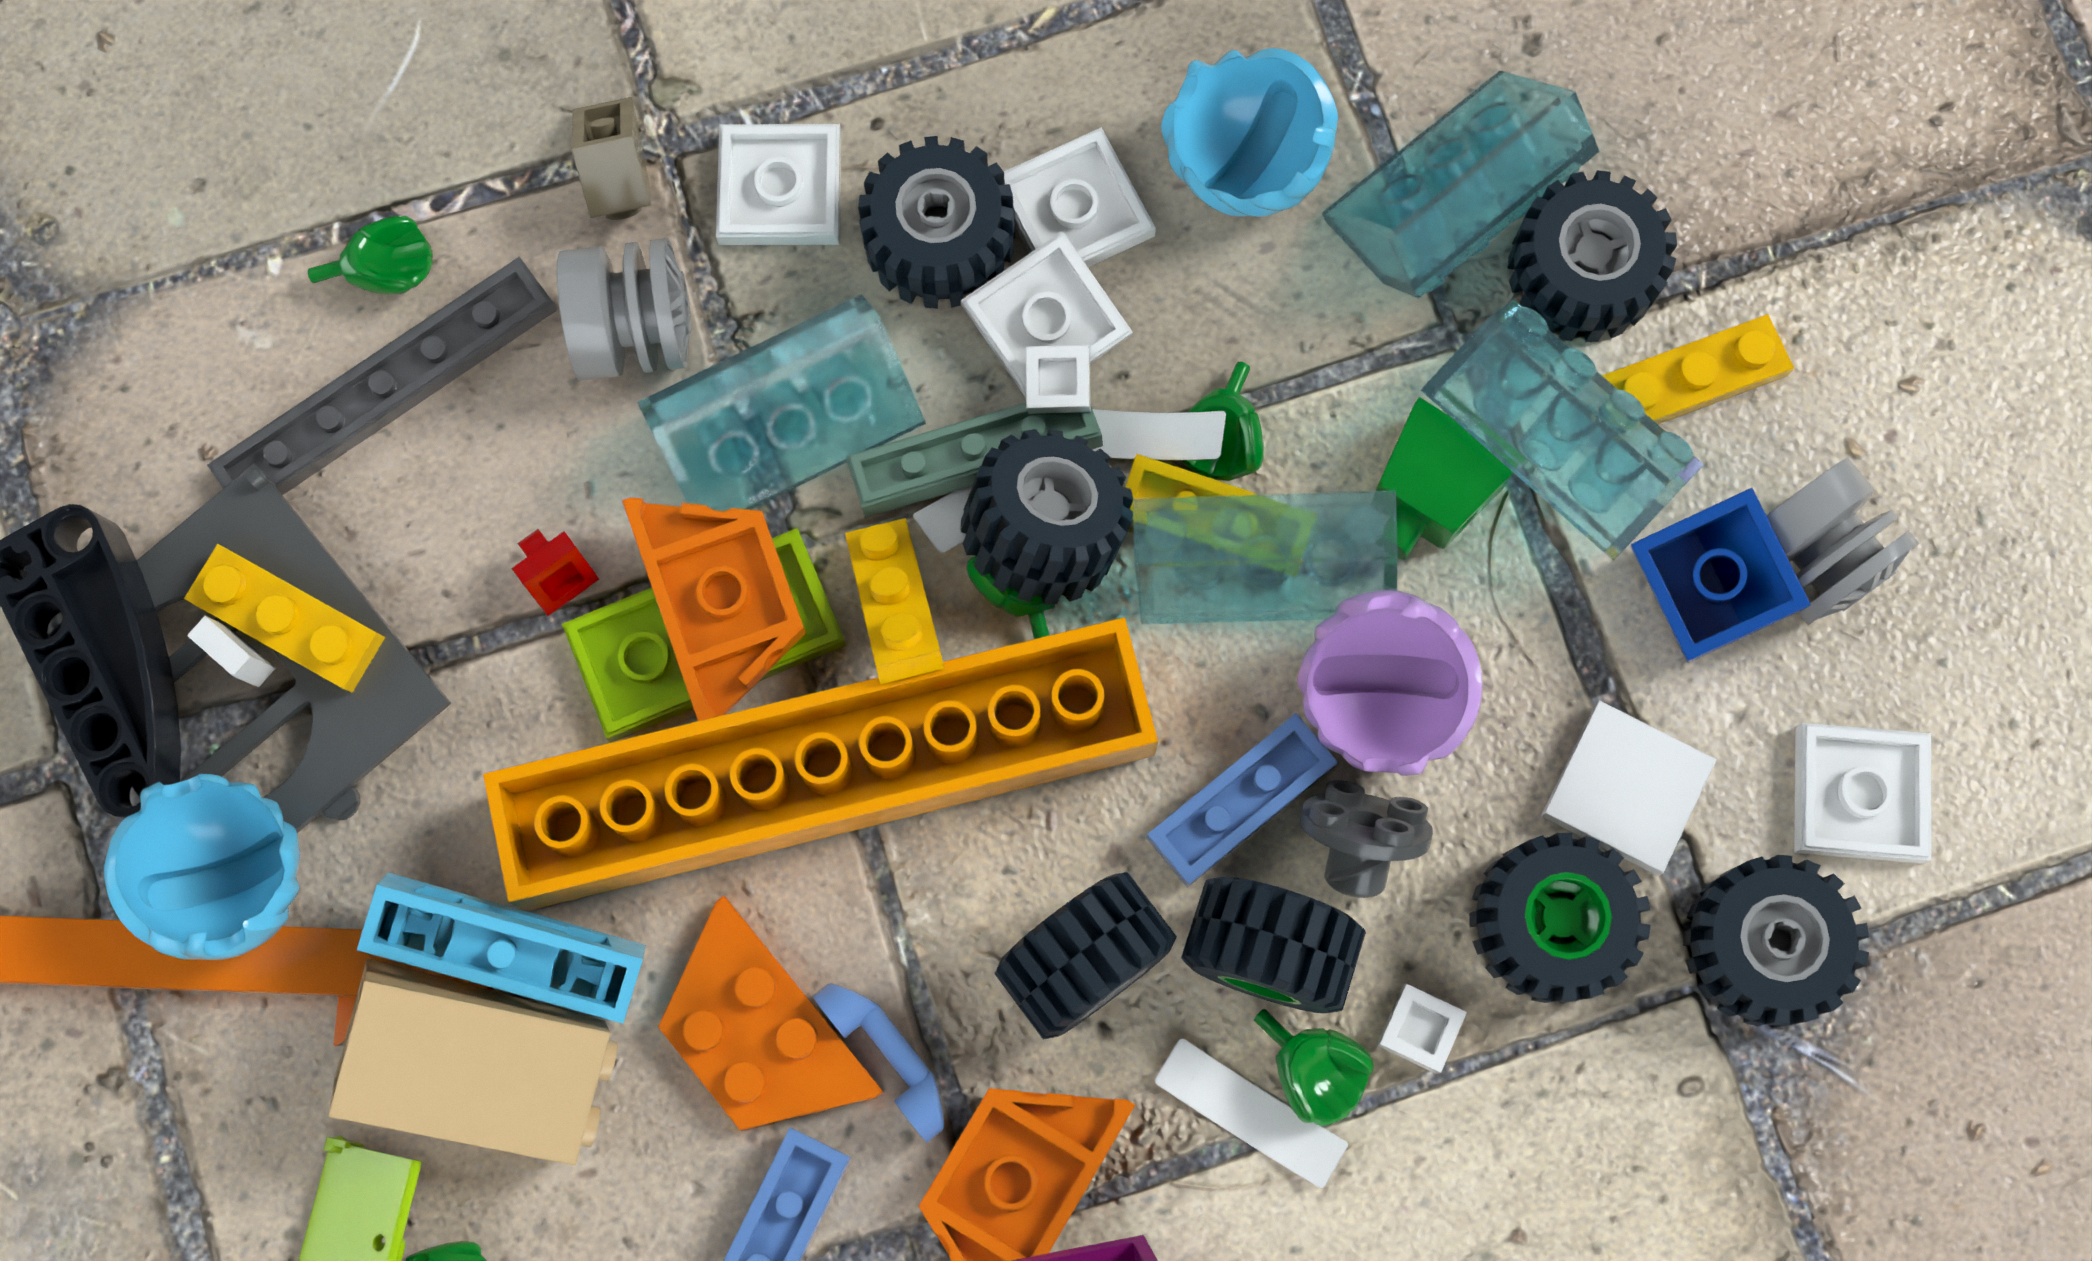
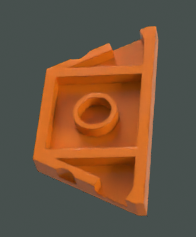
[622,497,806,721]
[658,895,884,1131]
[918,1088,1135,1261]

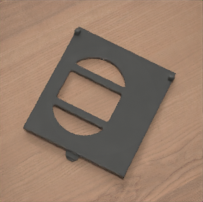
[48,463,451,833]

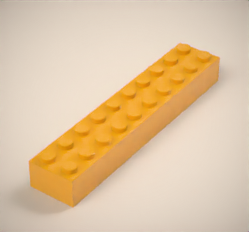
[483,617,1158,911]

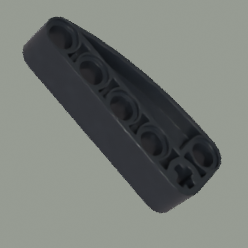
[0,504,181,819]

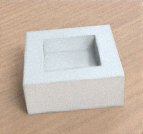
[1026,345,1091,414]
[187,616,276,687]
[1376,984,1467,1074]

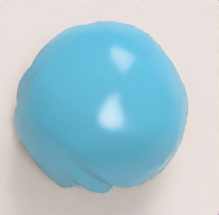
[1161,48,1338,217]
[104,773,300,960]

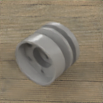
[557,238,692,381]
[1767,457,1919,625]

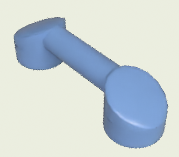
[812,983,944,1143]

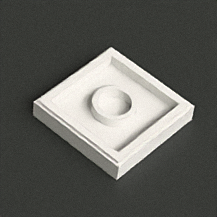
[716,124,841,245]
[1004,127,1156,267]
[961,231,1133,398]
[1541,700,1717,876]
[1794,723,1931,864]

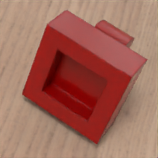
[511,529,600,616]

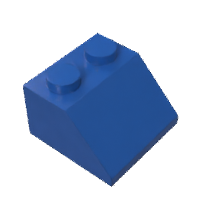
[1631,488,1811,663]

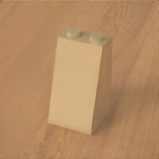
[328,959,618,1166]

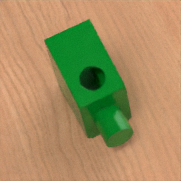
[1370,397,1521,560]

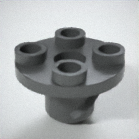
[1300,780,1433,898]

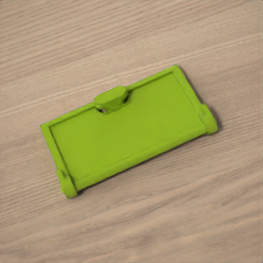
[298,1136,422,1261]

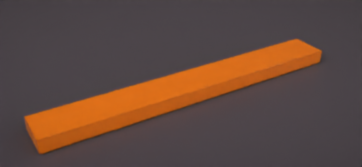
[0,916,493,997]

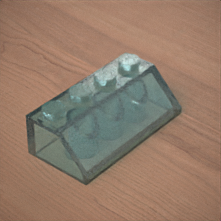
[1322,71,1600,299]
[637,294,926,511]
[1421,299,1704,561]
[1133,489,1398,624]

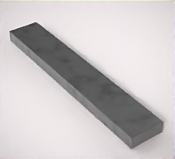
[207,256,557,495]

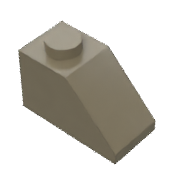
[571,97,651,220]

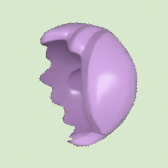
[1297,590,1483,776]

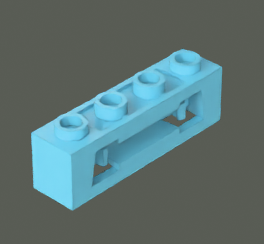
[357,872,646,1024]

